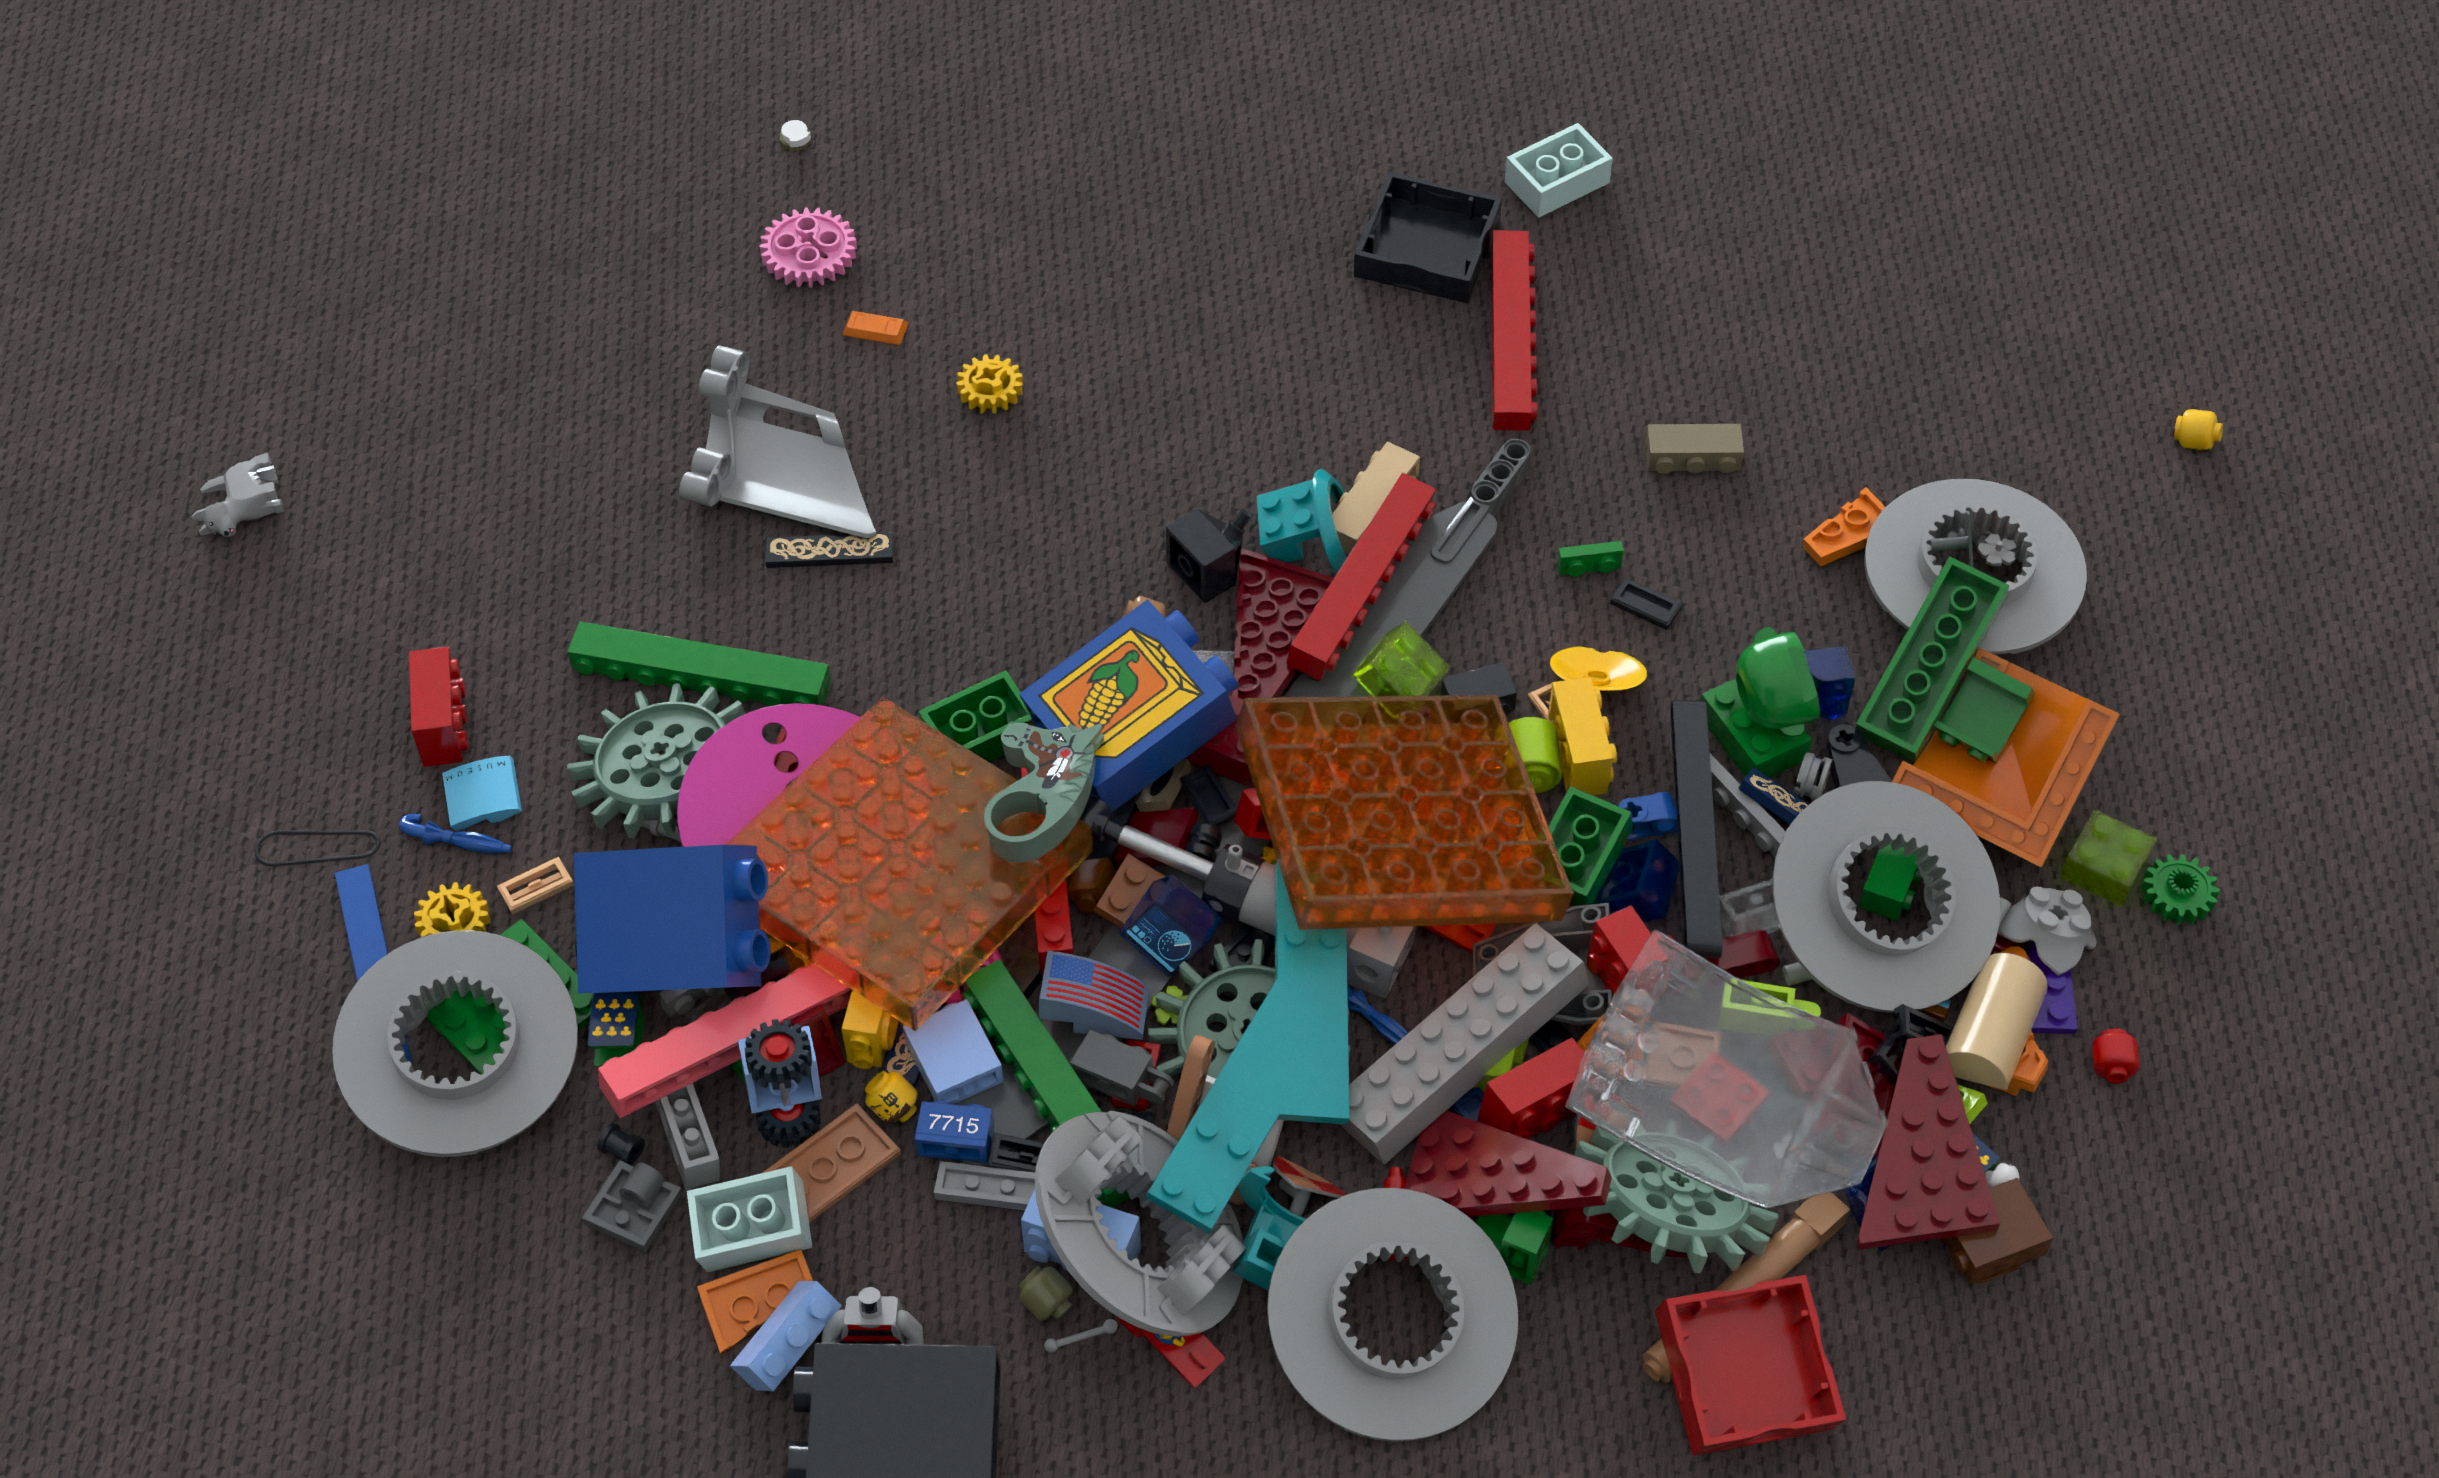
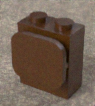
[1939,1178,2053,1284]

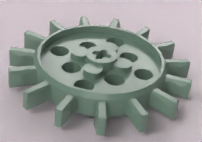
[567,683,745,838]
[1149,939,1351,1079]
[1574,1116,1778,1273]

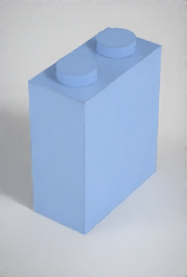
[903,999,1004,1105]

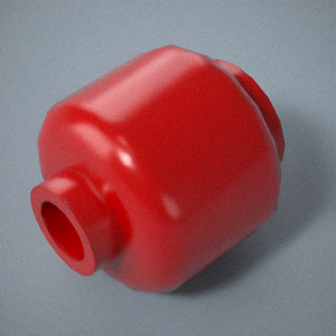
[2091,1029,2140,1084]

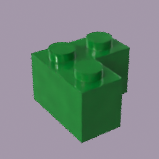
[1476,1211,1553,1285]

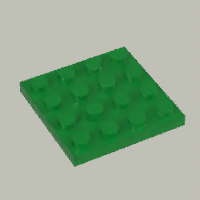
[425,919,593,1075]

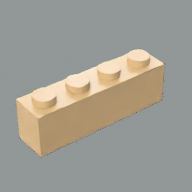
[1332,441,1420,554]

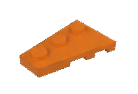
[1803,487,1886,566]
[697,1249,813,1356]

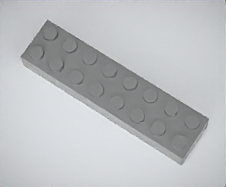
[1340,923,1590,1165]

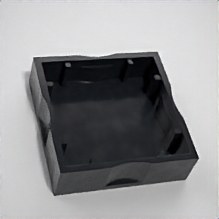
[1354,172,1502,304]

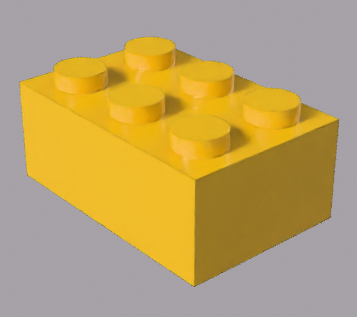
[1548,677,1617,796]

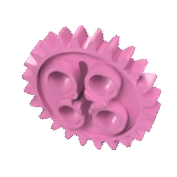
[760,207,857,288]

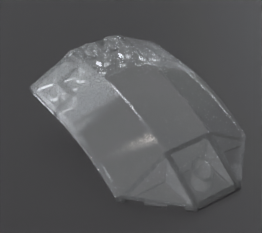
[1565,929,1888,1209]

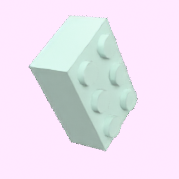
[1505,123,1613,218]
[687,1166,812,1273]

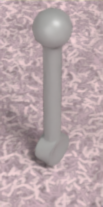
[1044,1319,1118,1353]

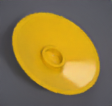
[1550,646,1647,691]

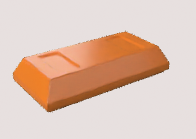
[842,311,909,345]

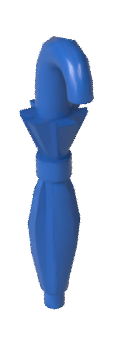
[399,814,512,854]
[1347,986,1408,1045]

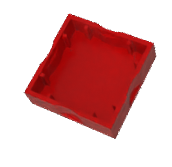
[1655,1275,1846,1456]

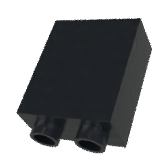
[788,1343,1001,1478]

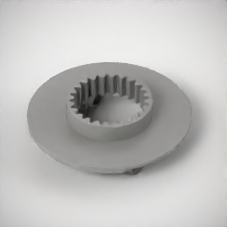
[1864,479,2087,654]
[1773,781,2000,1013]
[332,930,578,1157]
[1035,1111,1246,1336]
[1267,1188,1518,1442]

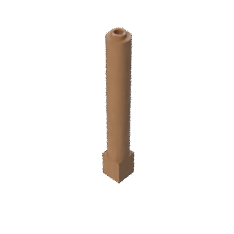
[1643,1185,1850,1383]

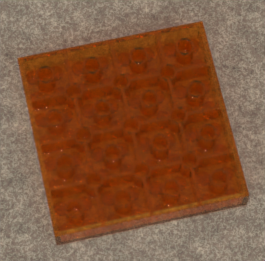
[1236,695,1574,930]
[725,697,1093,1031]

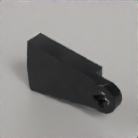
[1827,724,1892,789]

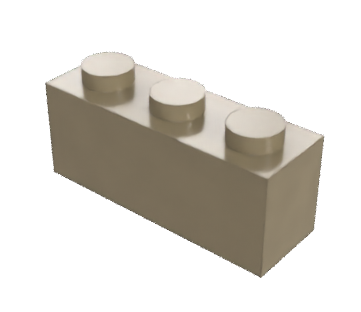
[1645,424,1744,474]

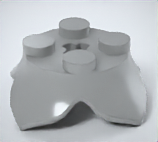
[1997,887,2097,976]

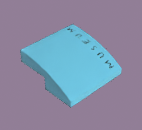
[442,756,522,831]

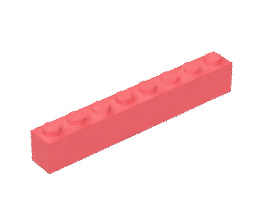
[598,948,869,1118]

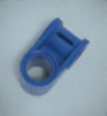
[1618,792,1677,840]

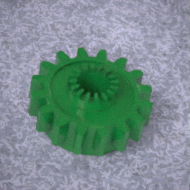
[2141,854,2220,925]

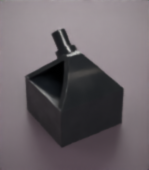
[1166,508,1252,603]

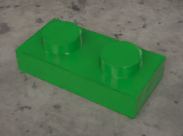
[1556,541,1624,577]

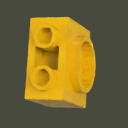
[841,981,899,1069]

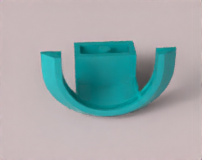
[1257,469,1347,574]
[1232,1166,1306,1291]

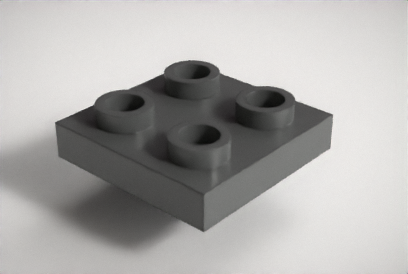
[582,1160,683,1253]

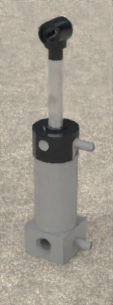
[1070,796,1420,999]

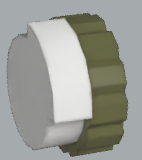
[779,120,811,151]

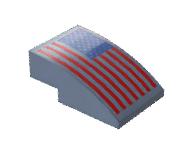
[1039,951,1150,1040]

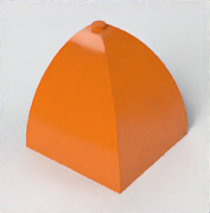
[1892,648,2120,867]

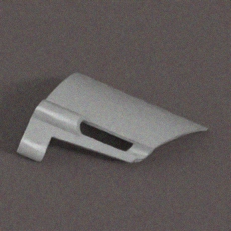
[679,345,877,538]

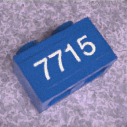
[914,1100,995,1163]

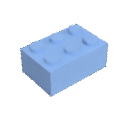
[1021,1189,1141,1272]

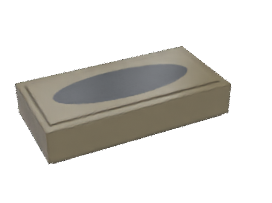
[1136,759,1192,812]

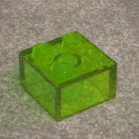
[1352,621,1451,720]
[2060,809,2157,907]

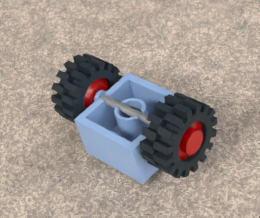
[738,1019,822,1148]

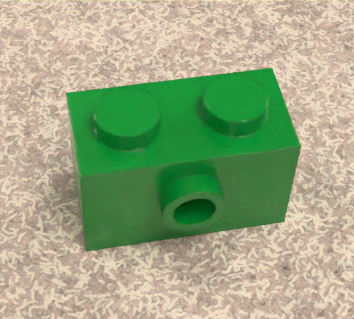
[1859,844,1922,921]

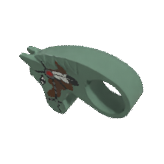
[984,722,1104,862]

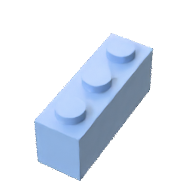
[730,1281,842,1391]

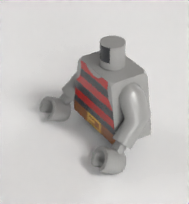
[821,1287,924,1345]

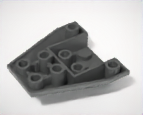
[1473,903,1617,1025]

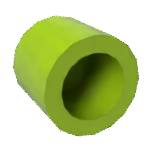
[1498,717,1562,793]

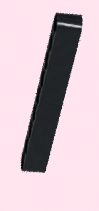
[1670,700,1722,958]

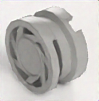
[1793,752,1833,802]

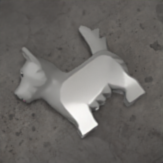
[192,452,284,537]

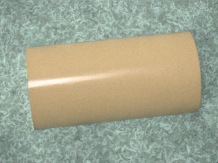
[1946,953,2047,1090]

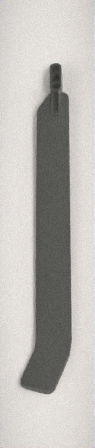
[953,439,1530,1167]

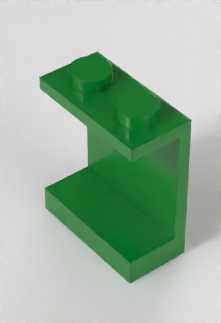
[1934,657,2035,763]

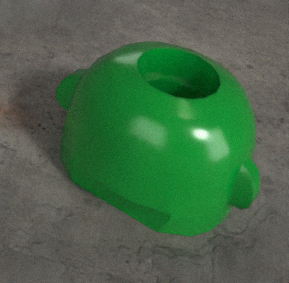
[1736,627,1820,737]

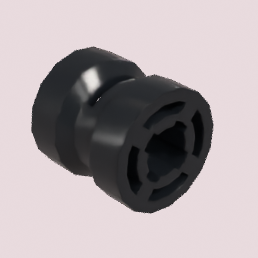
[1184,823,1222,863]

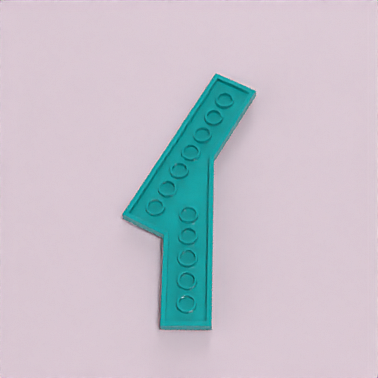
[1146,859,1350,1234]

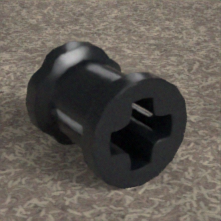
[597,1123,645,1165]

